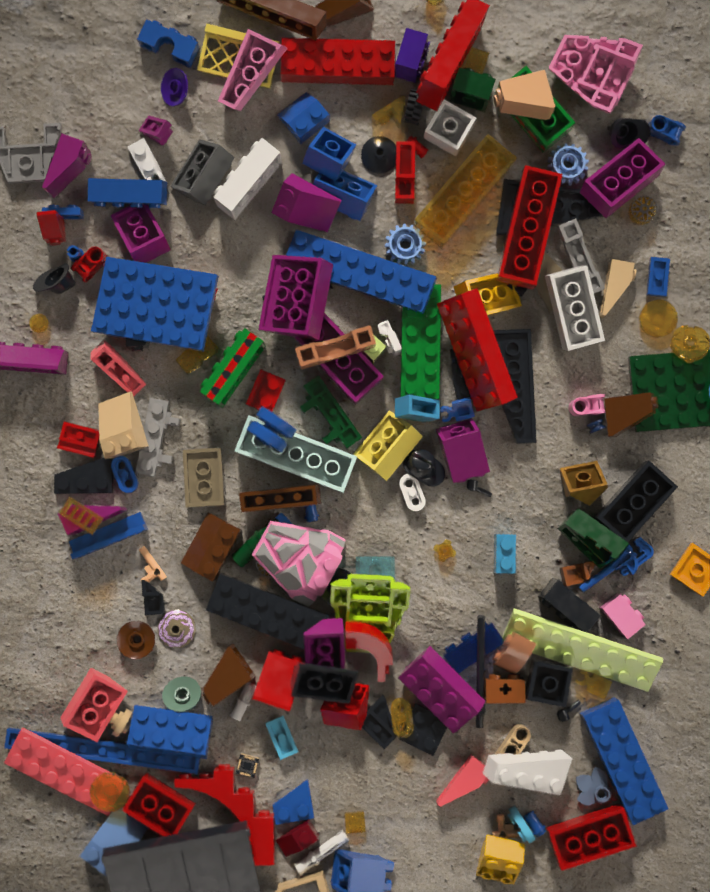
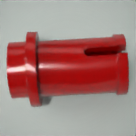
[407,136,429,159]

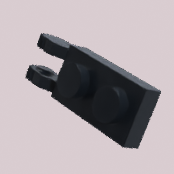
[449,349,472,400]

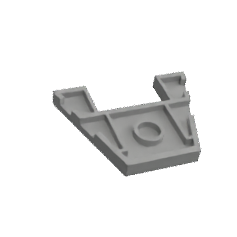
[0,123,62,184]

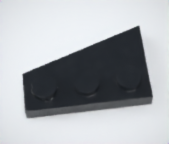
[54,457,113,494]

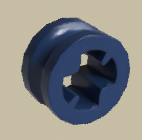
[586,419,606,434]

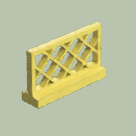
[197,24,280,89]

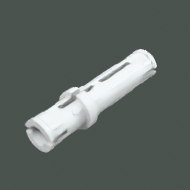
[294,830,349,875]

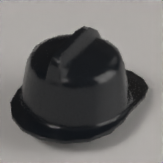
[607,118,651,148]
[33,263,76,294]
[403,449,445,487]

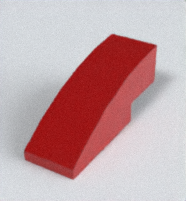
[395,141,415,204]

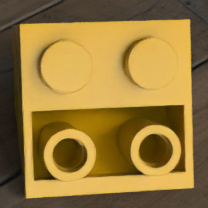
[476,835,525,885]

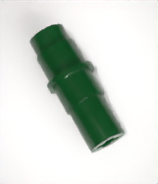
[231,518,279,568]

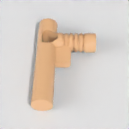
[138,546,167,583]
[492,814,532,838]

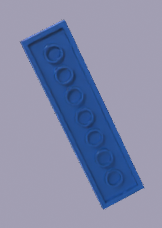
[286,230,437,314]

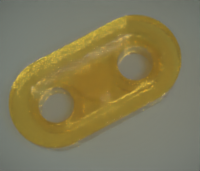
[390,698,414,738]

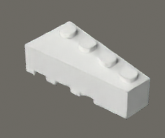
[483,750,572,795]

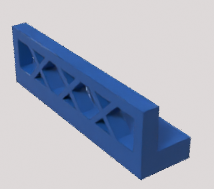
[69,512,148,559]

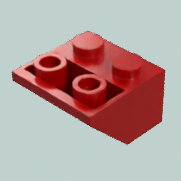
[320,683,370,731]

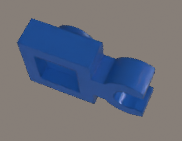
[440,397,475,422]

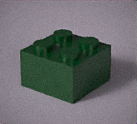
[450,67,496,112]

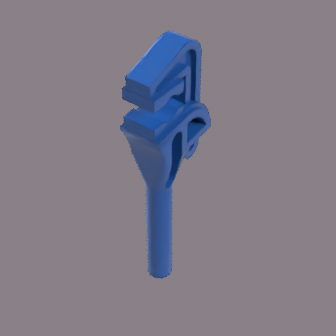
[579,537,654,593]

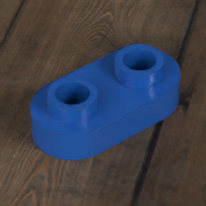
[111,456,139,493]

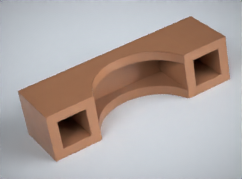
[295,325,376,370]

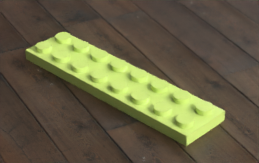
[501,609,663,692]

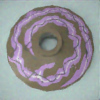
[158,610,196,648]

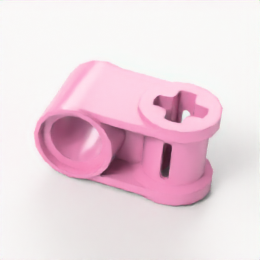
[568,394,606,416]

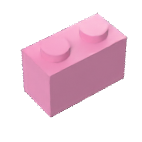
[600,593,646,639]

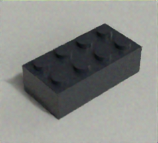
[594,461,678,542]

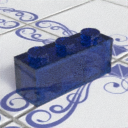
[443,621,504,674]

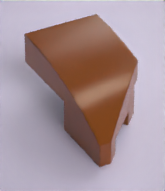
[560,561,596,587]

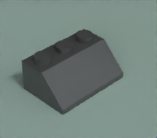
[170,139,235,205]

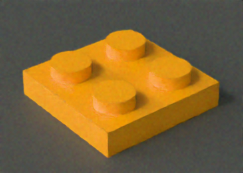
[669,543,710,597]

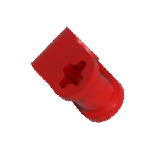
[71,246,107,283]

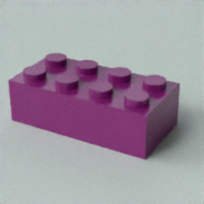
[580,138,665,218]
[398,646,486,734]

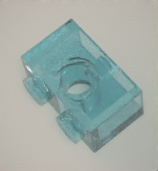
[356,556,395,579]

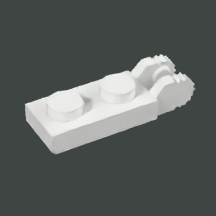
[128,138,168,185]

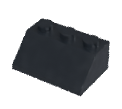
[291,663,359,704]

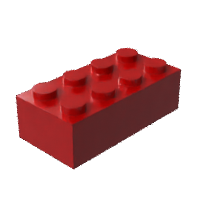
[546,803,637,871]

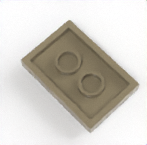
[183,448,225,508]

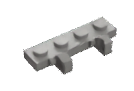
[135,398,181,477]

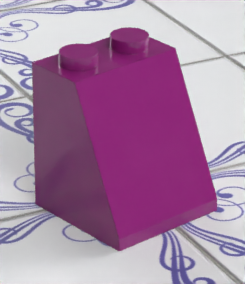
[436,418,490,483]

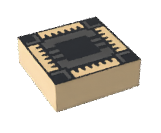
[236,753,259,778]

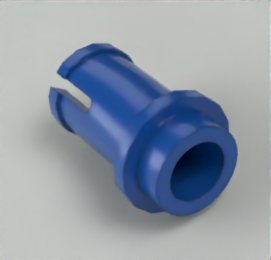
[67,245,84,262]
[304,505,320,523]
[523,810,546,837]

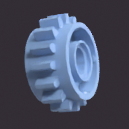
[547,143,589,186]
[384,224,426,266]

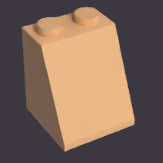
[494,70,555,120]

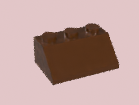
[181,512,242,581]

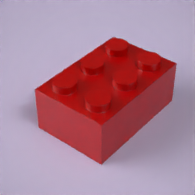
[122,772,196,836]

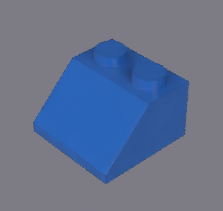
[277,92,330,144]

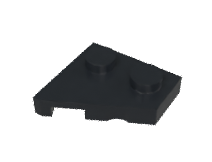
[362,694,398,750]

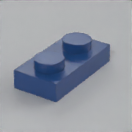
[42,205,84,220]
[646,257,670,297]

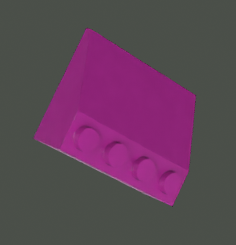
[258,255,333,340]

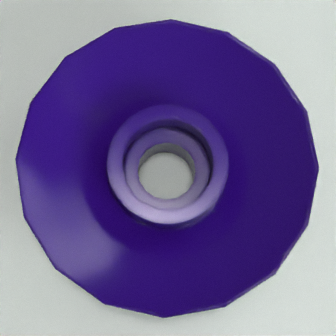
[161,68,188,106]

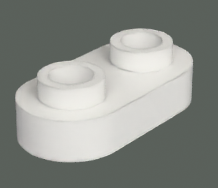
[399,474,425,511]

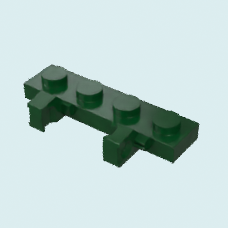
[300,375,362,449]

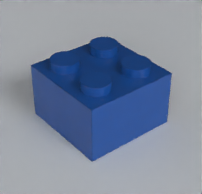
[302,127,356,182]

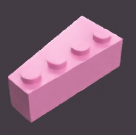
[218,29,287,111]

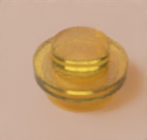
[29,314,49,333]

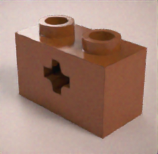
[484,674,525,703]

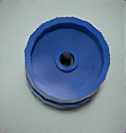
[246,407,297,453]

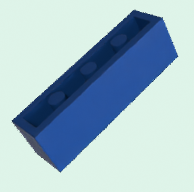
[88,178,167,208]

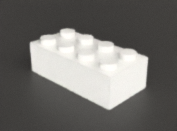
[214,138,282,220]
[545,266,605,351]

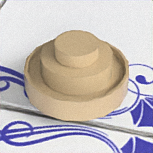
[109,709,132,738]

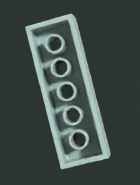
[235,415,357,494]

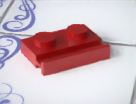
[246,369,286,413]
[57,421,100,458]

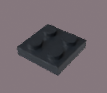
[398,703,447,756]

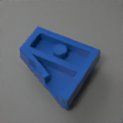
[273,779,314,825]

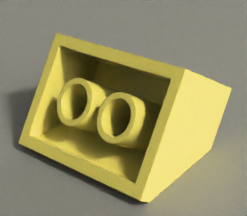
[353,410,423,481]

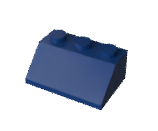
[313,171,377,221]

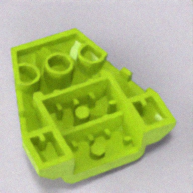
[330,574,411,653]

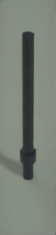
[476,615,486,728]

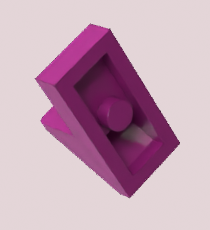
[139,115,173,146]

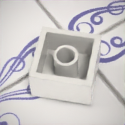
[423,99,476,156]

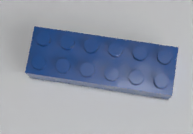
[580,697,669,825]

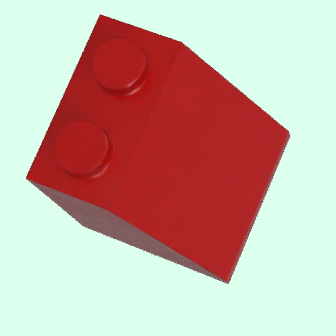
[252,648,305,712]

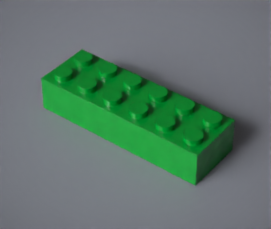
[400,284,441,400]

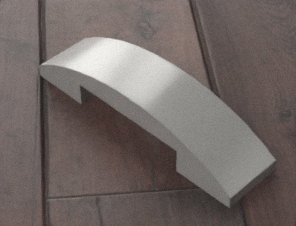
[558,219,605,293]

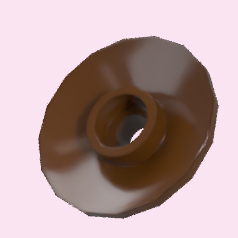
[117,621,155,659]

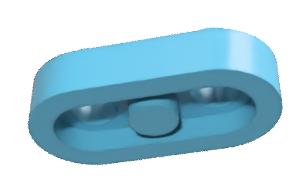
[508,805,536,844]

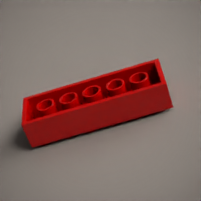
[416,0,490,112]
[281,38,395,85]
[496,165,563,290]
[437,288,518,412]

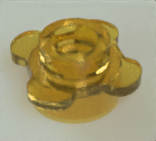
[434,539,456,562]

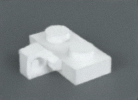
[377,320,402,357]

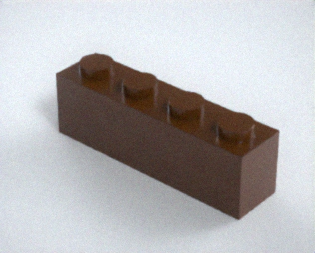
[239,484,322,512]

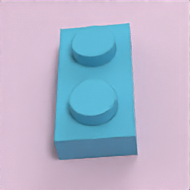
[265,715,299,760]

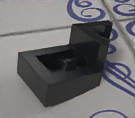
[141,580,165,615]

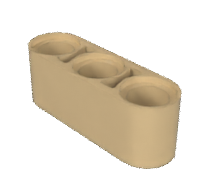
[494,724,531,755]

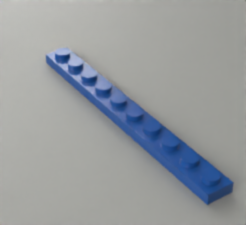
[4,728,200,774]

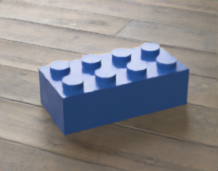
[127,705,213,759]

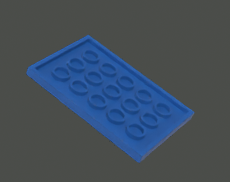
[91,257,219,351]

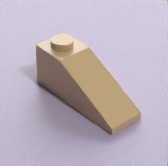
[599,259,636,318]

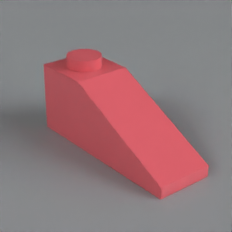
[91,340,146,397]
[436,754,489,807]

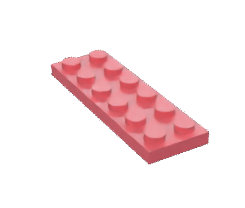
[4,728,127,816]

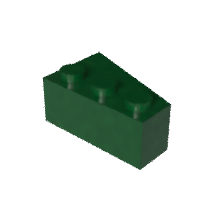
[557,508,629,569]

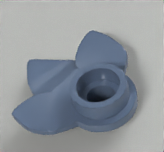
[576,767,611,806]

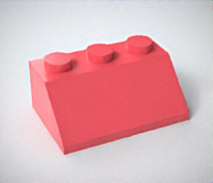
[60,668,128,742]

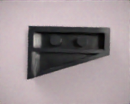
[538,578,601,633]

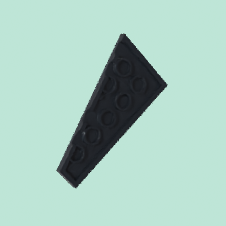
[495,179,614,236]
[493,329,537,444]

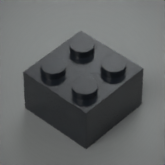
[525,659,573,708]

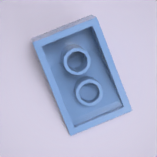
[80,803,149,877]

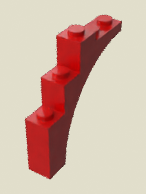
[174,764,275,866]

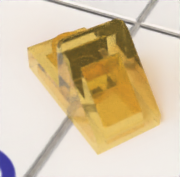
[371,95,406,129]

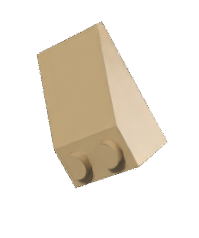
[98,392,149,459]

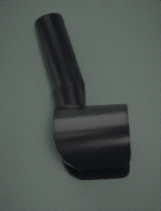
[466,479,492,497]
[557,700,581,722]

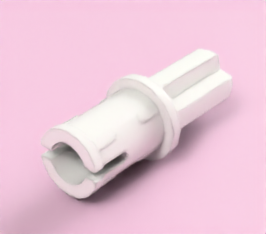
[230,682,256,721]

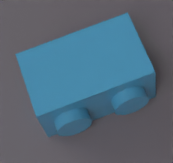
[395,395,440,422]
[494,534,516,574]

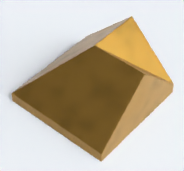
[560,461,608,506]

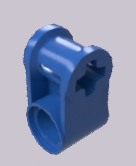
[648,115,686,146]

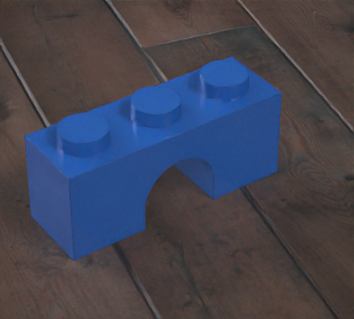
[137,19,200,69]

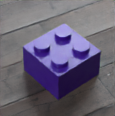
[394,28,430,83]

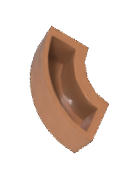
[492,631,536,675]

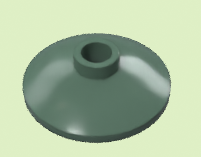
[162,676,201,712]

